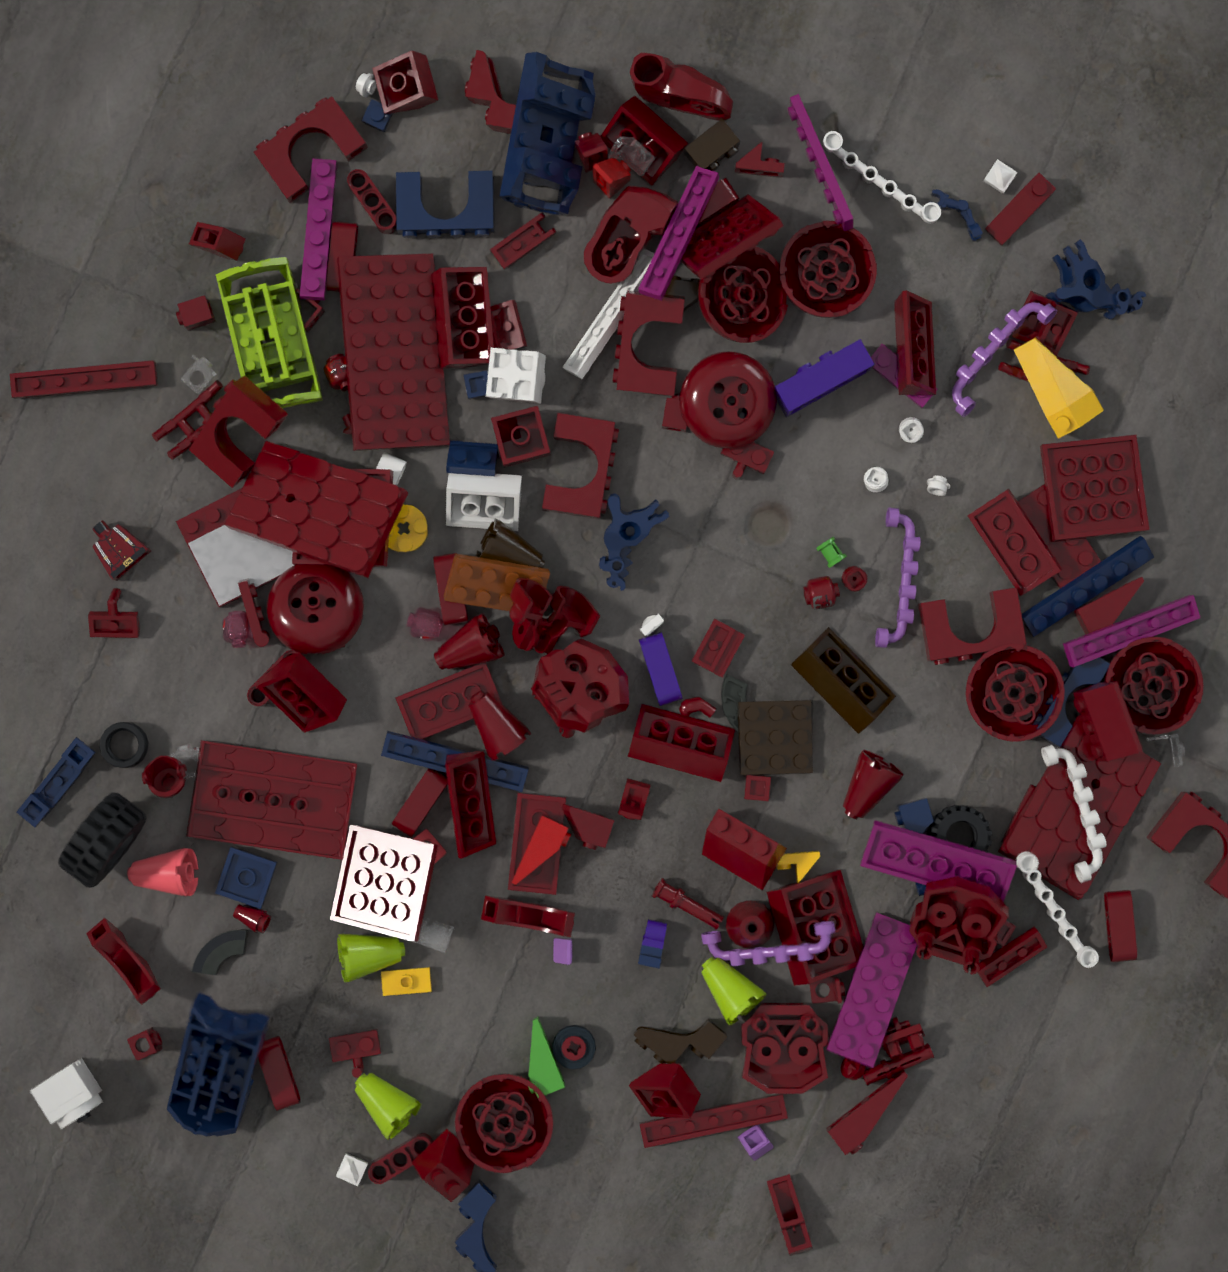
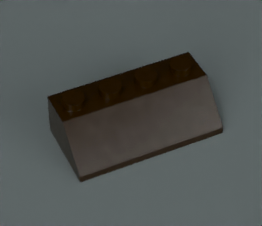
[790,627,896,734]

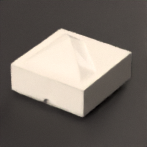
[983,159,1017,194]
[640,614,664,636]
[336,1153,368,1186]

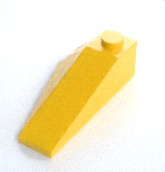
[1014,338,1104,439]

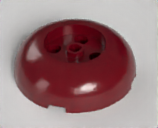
[780,221,877,318]
[698,247,788,343]
[680,351,777,449]
[267,564,364,654]
[1105,637,1204,734]
[966,644,1064,741]
[455,1074,553,1173]

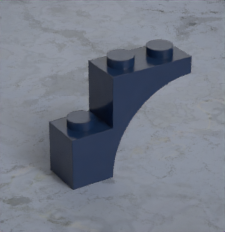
[454,1179,497,1272]

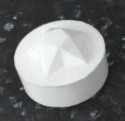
[899,417,924,443]
[864,467,889,492]

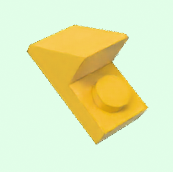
[776,851,820,883]

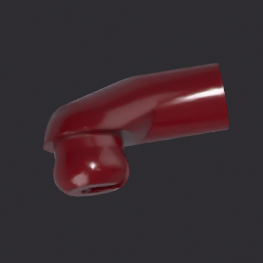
[679,697,717,718]

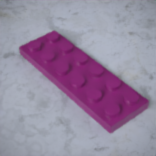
[860,820,1017,902]
[826,913,917,1068]

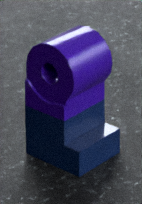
[638,919,667,969]

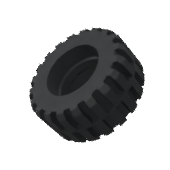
[58,793,147,888]

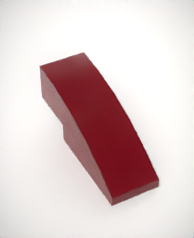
[766,1174,813,1256]

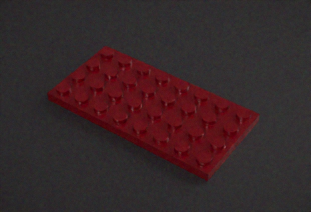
[337,253,450,451]

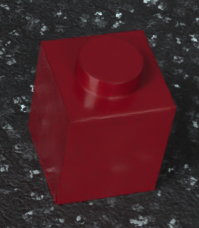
[176,295,216,331]

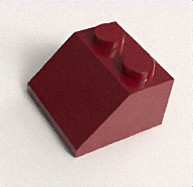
[372,50,438,114]
[629,1063,701,1118]
[412,1129,475,1202]

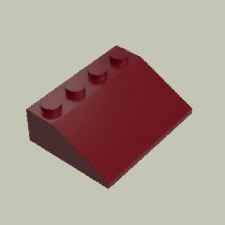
[767,869,863,986]

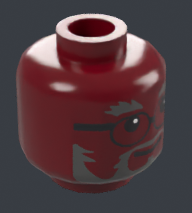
[803,576,840,610]

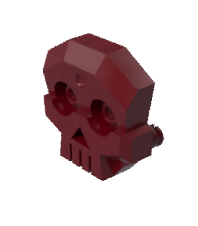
[531,639,629,738]
[909,876,1009,975]
[741,1003,828,1094]

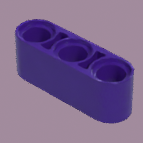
[639,632,683,706]

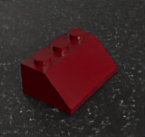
[600,95,688,186]
[256,652,347,733]
[1073,682,1143,762]
[702,809,787,891]

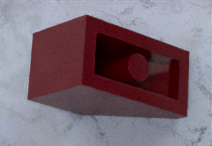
[189,222,246,261]
[562,804,614,850]

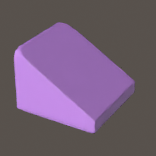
[553,938,572,965]
[738,1124,774,1161]

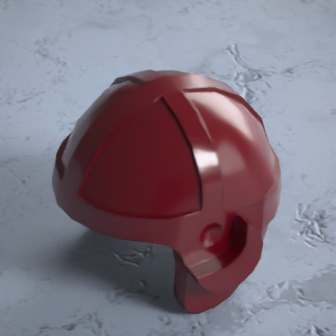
[142,756,187,798]

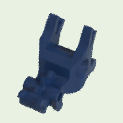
[1045,239,1146,320]
[599,493,669,591]

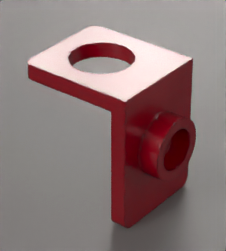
[295,288,325,333]
[809,976,845,1004]
[127,1027,162,1061]

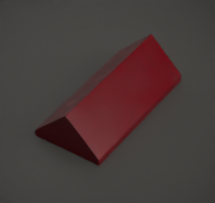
[894,290,936,395]
[445,751,497,859]

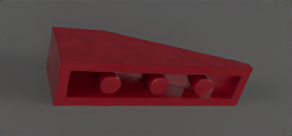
[826,1070,908,1155]

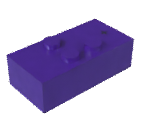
[774,339,875,418]

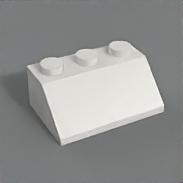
[446,473,522,531]

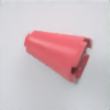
[127,848,199,897]

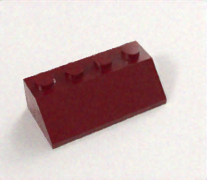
[432,267,494,369]
[627,704,735,782]

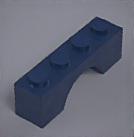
[1032,657,1110,747]
[894,798,934,897]

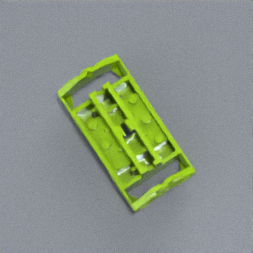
[216,257,323,409]

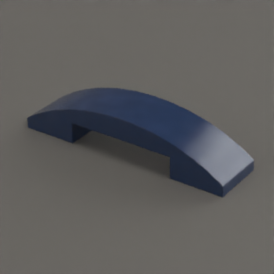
[16,737,96,827]

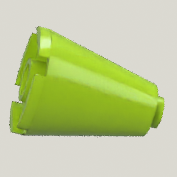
[337,934,405,983]
[701,957,767,1026]
[355,1073,422,1140]

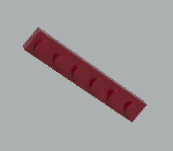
[10,360,158,399]
[639,1094,788,1148]

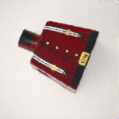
[92,520,151,581]

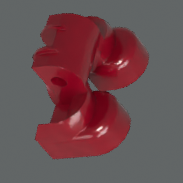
[509,577,601,654]

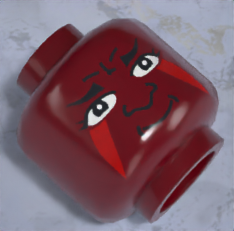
[323,354,348,391]

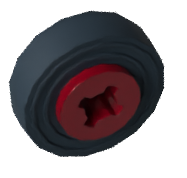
[552,1025,596,1070]

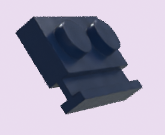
[446,441,498,477]

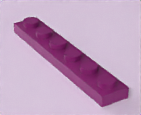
[787,94,853,231]
[300,159,337,301]
[638,166,719,301]
[1063,595,1200,667]

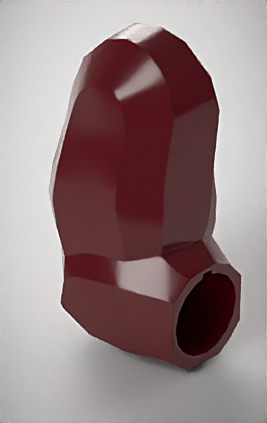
[630,53,733,121]
[584,186,678,284]

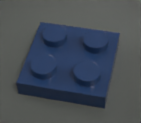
[215,847,278,909]

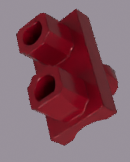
[881,1016,925,1060]

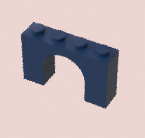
[396,171,495,238]

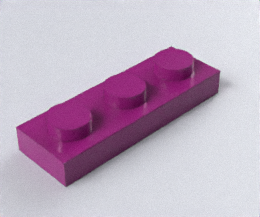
[871,343,938,409]

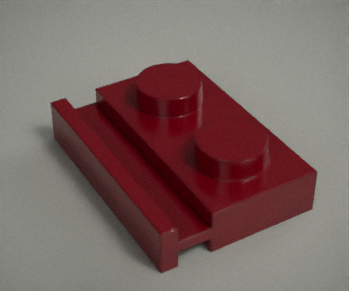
[691,618,745,678]

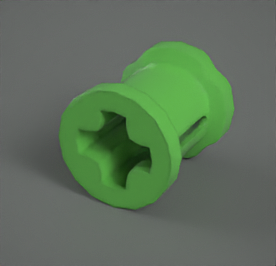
[816,536,847,568]

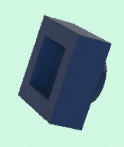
[362,99,393,132]
[464,371,488,400]

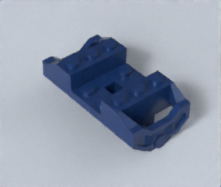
[500,52,595,215]
[167,992,269,1137]

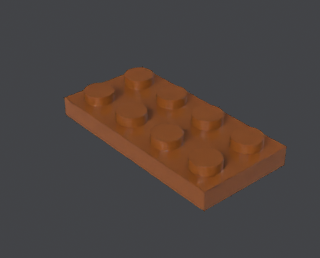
[443,553,550,611]

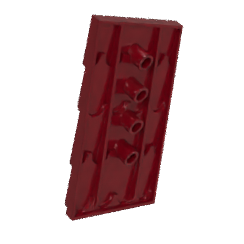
[224,441,409,578]
[998,715,1161,900]
[186,740,357,860]

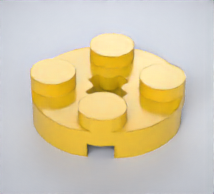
[388,504,428,553]

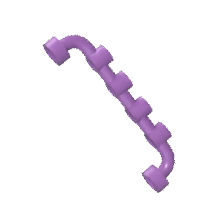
[952,302,1057,417]
[875,508,920,648]
[701,921,835,966]

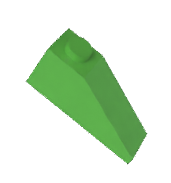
[528,1017,565,1098]

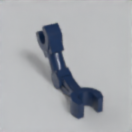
[929,189,983,241]

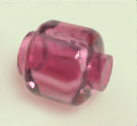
[406,607,443,642]
[223,611,254,648]

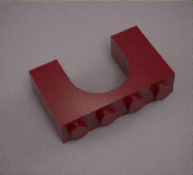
[254,96,368,203]
[613,290,685,396]
[189,376,288,488]
[542,413,619,519]
[918,587,1027,665]
[1146,791,1228,899]

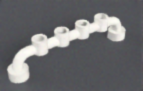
[823,131,941,223]
[1041,745,1106,883]
[1016,851,1099,968]

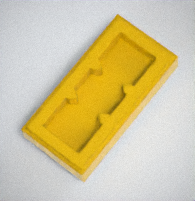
[381,967,432,996]

